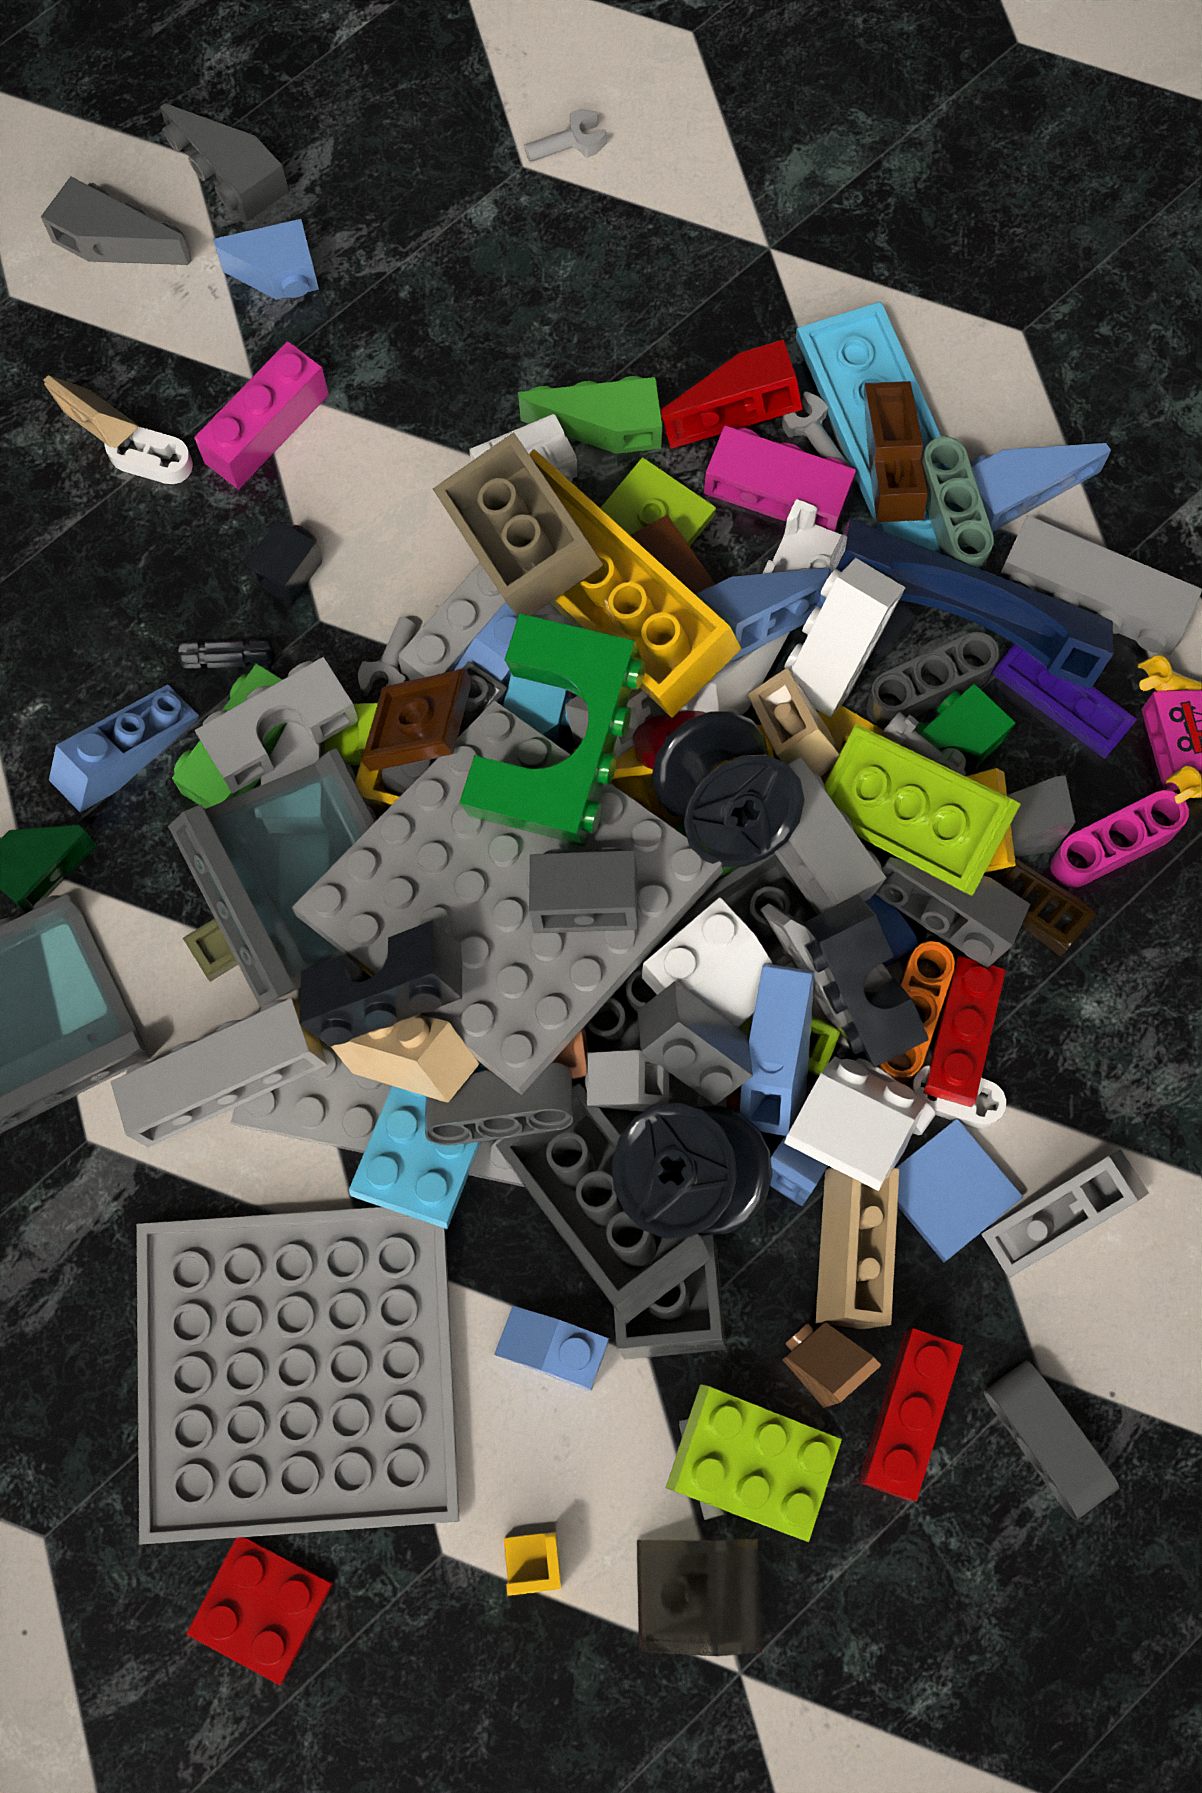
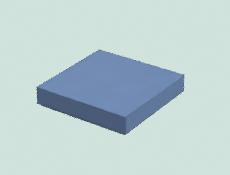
[896,1119,1023,1262]

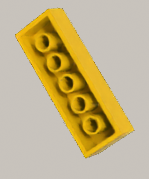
[529,449,742,718]

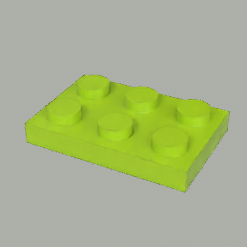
[665,1384,842,1542]

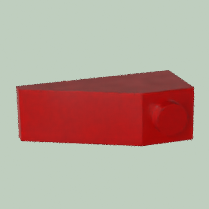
[660,340,803,449]

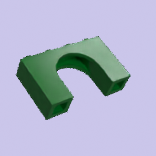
[459,613,645,846]

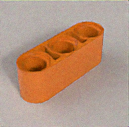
[877,941,955,1085]

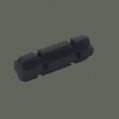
[178,638,273,669]

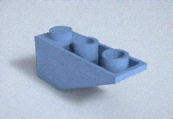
[49,684,199,812]
[740,963,815,1136]

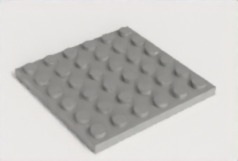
[292,700,723,1095]
[137,1207,460,1545]

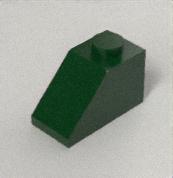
[0,825,97,913]

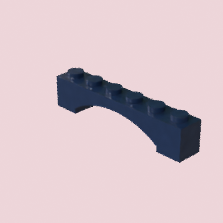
[828,518,1113,689]

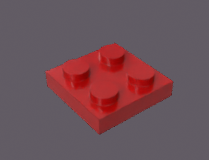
[186,1537,334,1685]

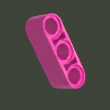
[1050,790,1189,888]

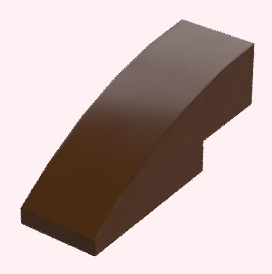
[864,381,928,523]

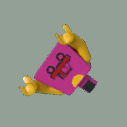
[1138,655,1202,804]

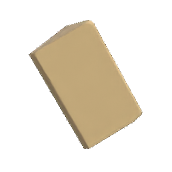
[44,375,138,448]

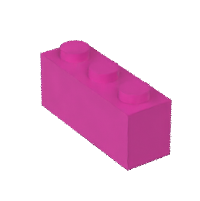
[194,341,329,490]
[704,425,856,532]

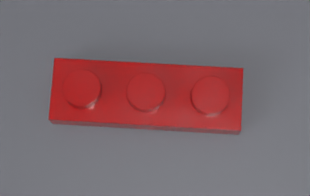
[923,956,1006,1108]

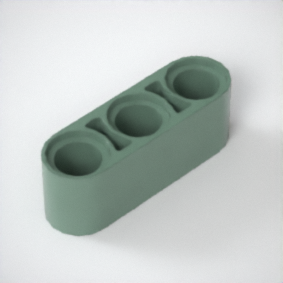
[922,436,994,570]

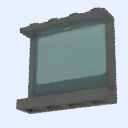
[168,748,377,1007]
[0,894,151,1134]

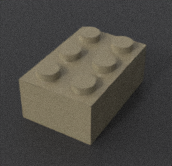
[433,432,603,616]

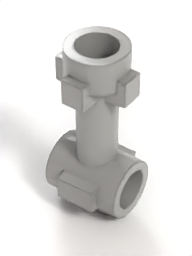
[881,712,966,776]

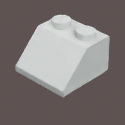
[642,897,773,1028]
[784,1057,927,1191]

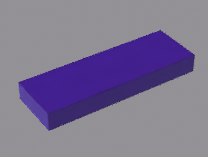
[992,644,1137,759]

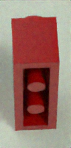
[858,1328,963,1501]

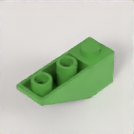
[518,376,662,454]

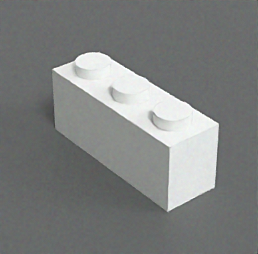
[784,558,906,718]

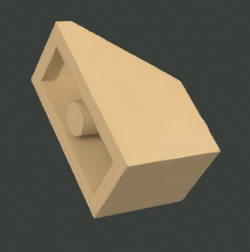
[748,668,841,776]

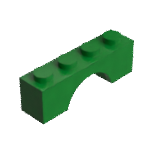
[857,684,1015,859]

